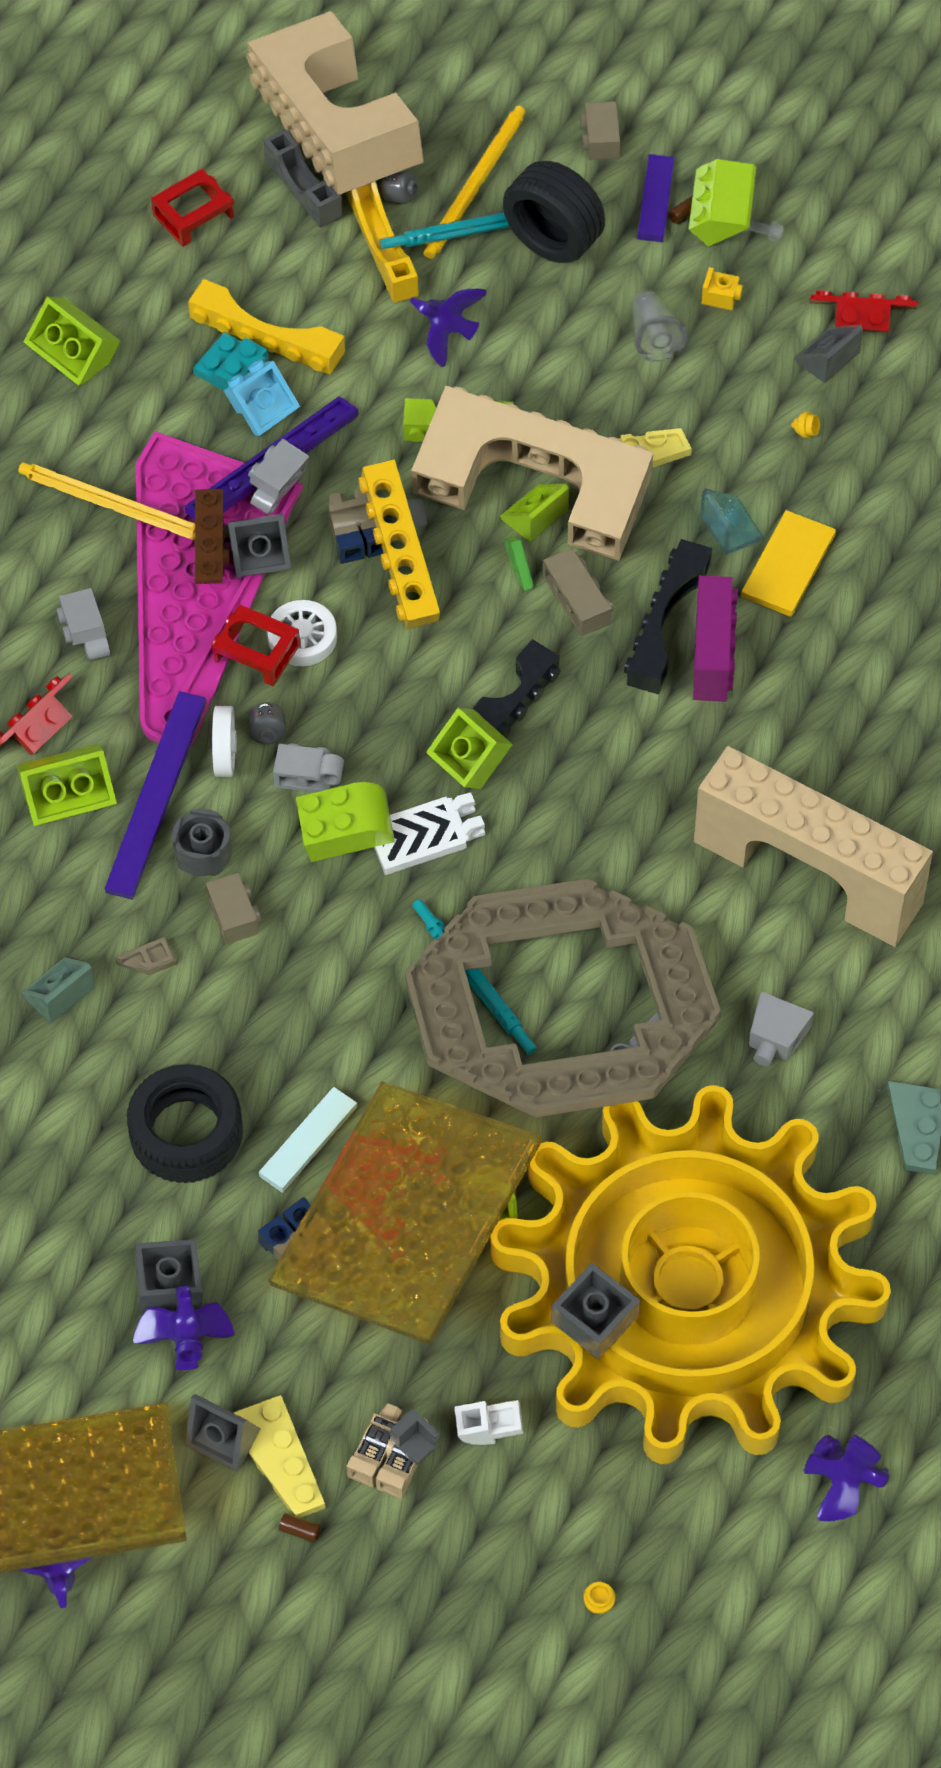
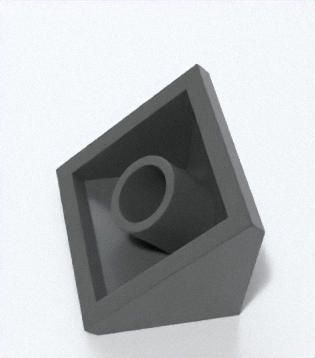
[794,325,863,383]
[228,514,291,577]
[185,1394,261,1471]

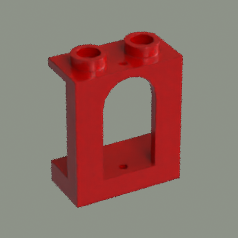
[151,168,234,247]
[211,605,301,687]

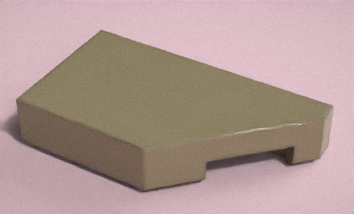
[115,937,177,975]

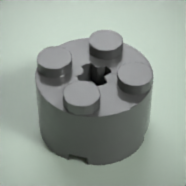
[172,809,232,876]

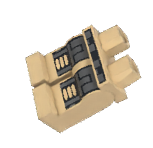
[346,1403,428,1500]

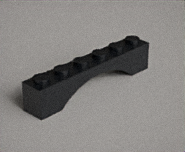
[624,539,712,695]

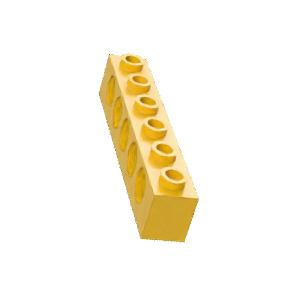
[358,459,440,629]

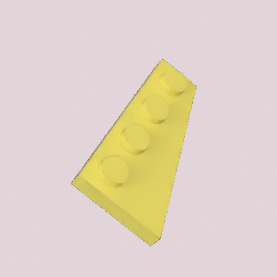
[618,428,692,467]
[234,1395,325,1518]

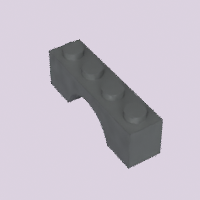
[263,129,342,228]

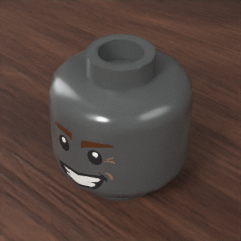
[378,170,419,204]
[248,702,286,744]

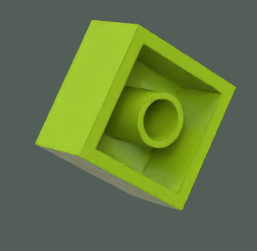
[426,707,513,789]

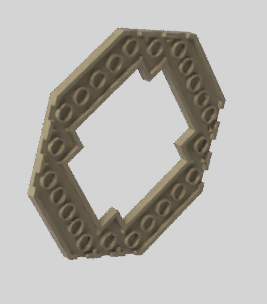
[405,879,721,1118]

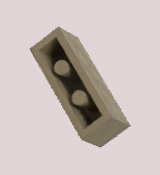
[543,548,613,637]

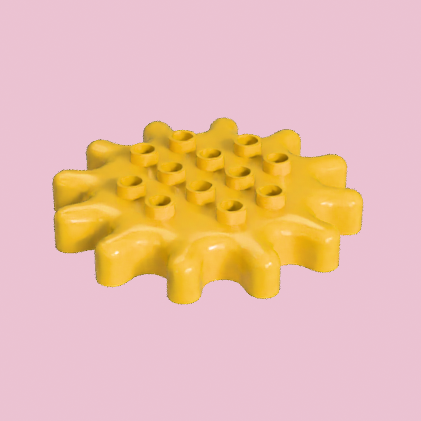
[491,1085,891,1464]

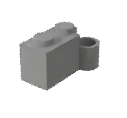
[248,439,310,516]
[56,588,110,661]
[273,743,344,792]

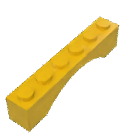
[345,181,418,303]
[188,279,345,375]

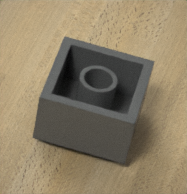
[134,1239,202,1315]
[551,1263,640,1359]

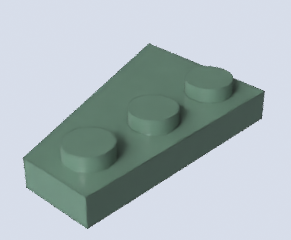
[887,1081,941,1175]

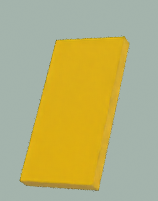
[741,510,836,617]

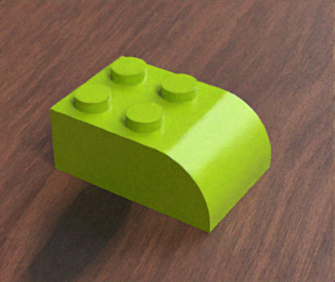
[296,782,395,862]

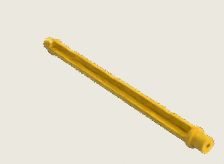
[423,106,526,259]
[18,462,195,541]

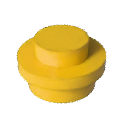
[583,1582,615,1614]

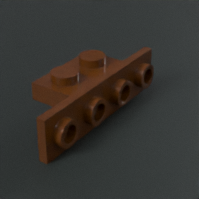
[194,489,230,584]

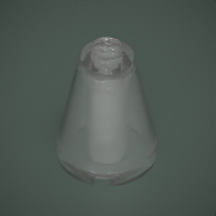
[632,290,688,362]

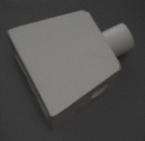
[749,992,814,1067]

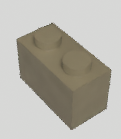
[580,102,620,160]
[205,873,261,945]

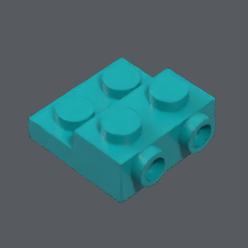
[193,332,269,390]

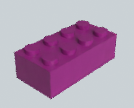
[693,575,738,702]

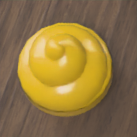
[791,411,820,439]

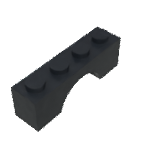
[472,639,561,738]

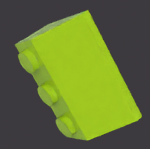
[689,159,757,247]
[24,297,121,386]
[16,743,117,826]

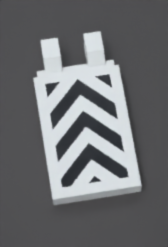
[374,792,485,875]

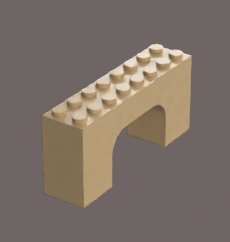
[246,11,424,195]
[411,386,654,561]
[694,746,933,947]

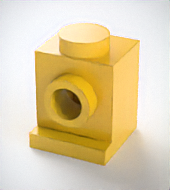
[701,267,743,310]

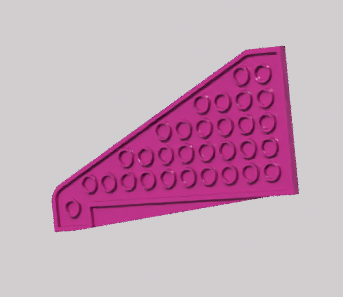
[136,431,303,750]

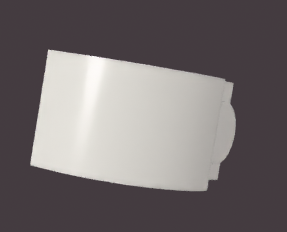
[455,1400,524,1445]

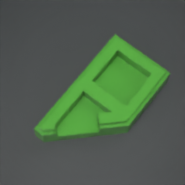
[503,536,534,591]

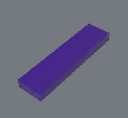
[637,154,675,242]

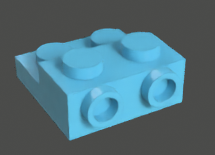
[223,359,300,436]

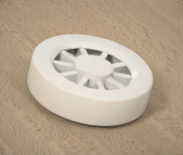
[267,600,337,666]
[212,706,237,777]

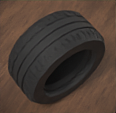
[503,161,605,263]
[127,1064,243,1183]

